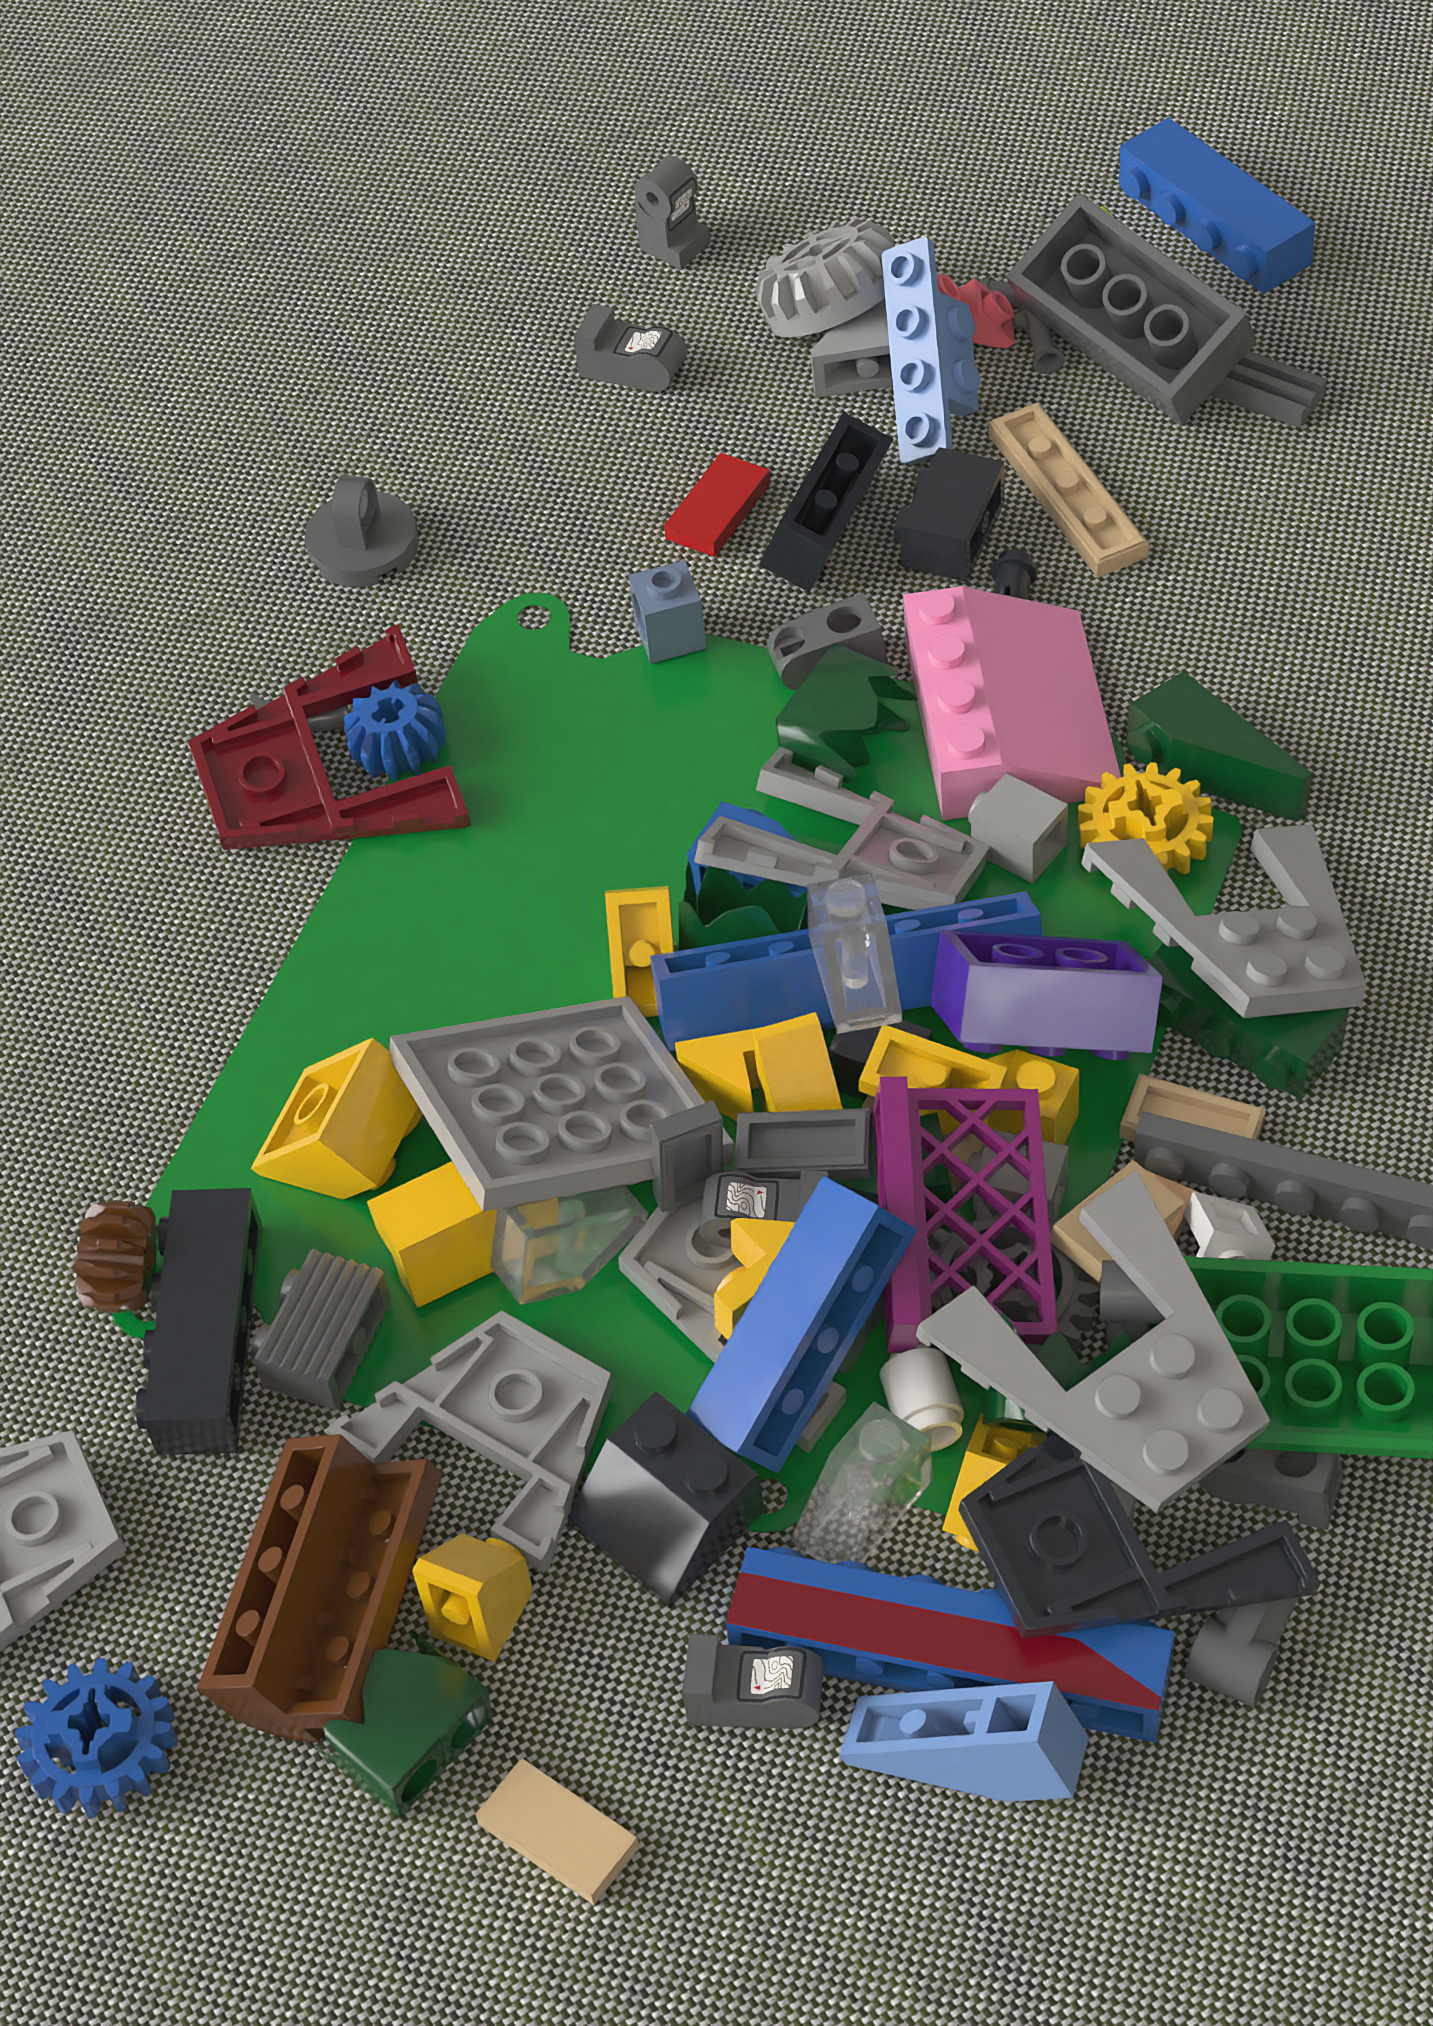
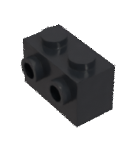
[894,447,1005,582]

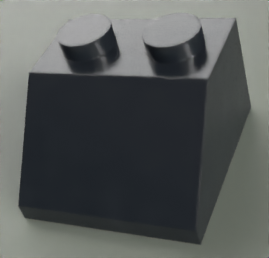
[567,1391,765,1609]

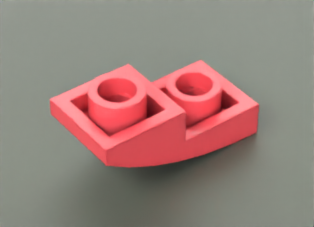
[937,274,1015,349]

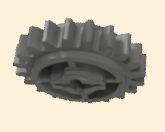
[928,1199,1099,1362]

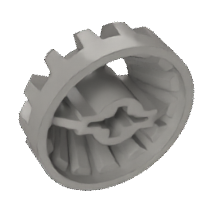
[755,218,896,337]

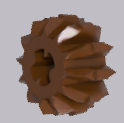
[74,1200,158,1313]

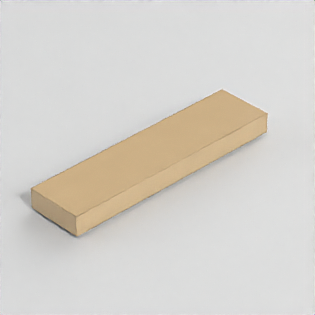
[988,402,1149,578]

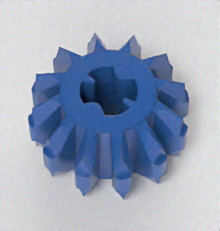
[344,680,447,782]

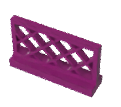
[873,1076,1058,1353]

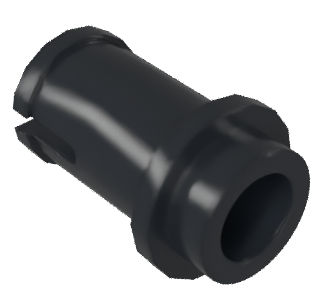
[991,549,1037,600]

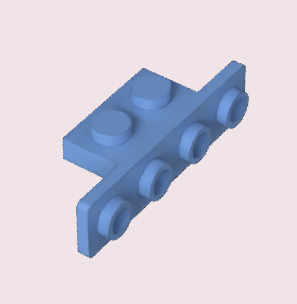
[882,237,980,465]

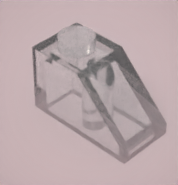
[807,873,902,1034]
[490,1185,648,1305]
[792,1402,933,1564]

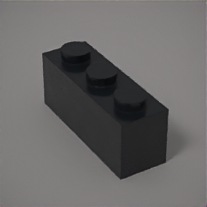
[759,412,894,593]

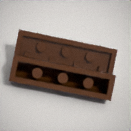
[197,1434,443,1742]

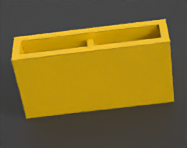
[367,1161,566,1308]

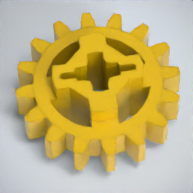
[1078,762,1214,875]

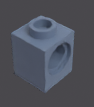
[629,560,707,663]

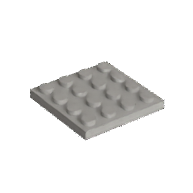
[389,996,734,1211]

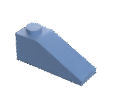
[839,1681,1089,1802]

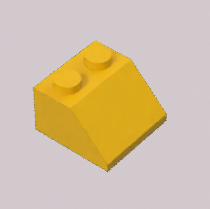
[251,1038,422,1200]

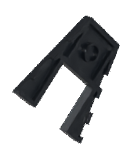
[958,1433,1321,1639]

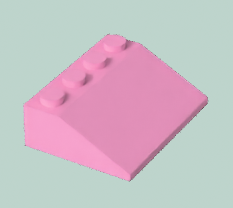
[903,586,1121,821]

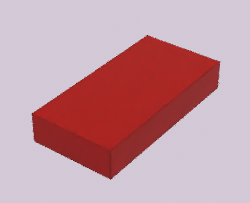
[664,452,771,557]

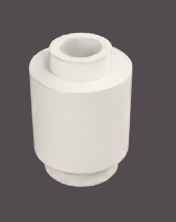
[879,1344,964,1452]

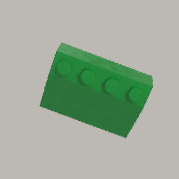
[1183,1256,1433,1459]

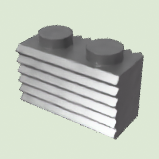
[251,1249,391,1410]

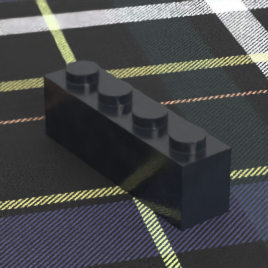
[135,1188,262,1455]

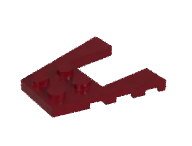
[188,624,471,850]

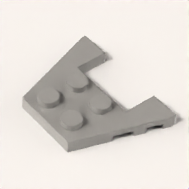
[326,1311,613,1573]

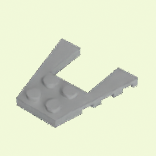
[694,747,990,910]
[1081,824,1367,1018]
[619,1169,930,1453]
[916,1170,1270,1513]
[0,1430,127,1652]

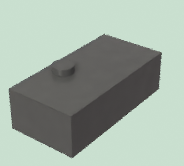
[1006,193,1256,426]

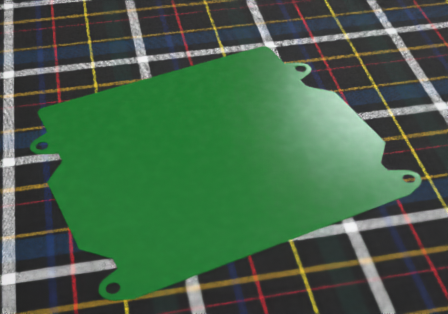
[111,593,1242,1533]

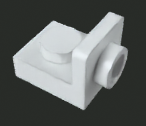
[1183,1191,1276,1260]

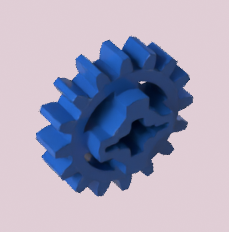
[15,1658,178,1818]

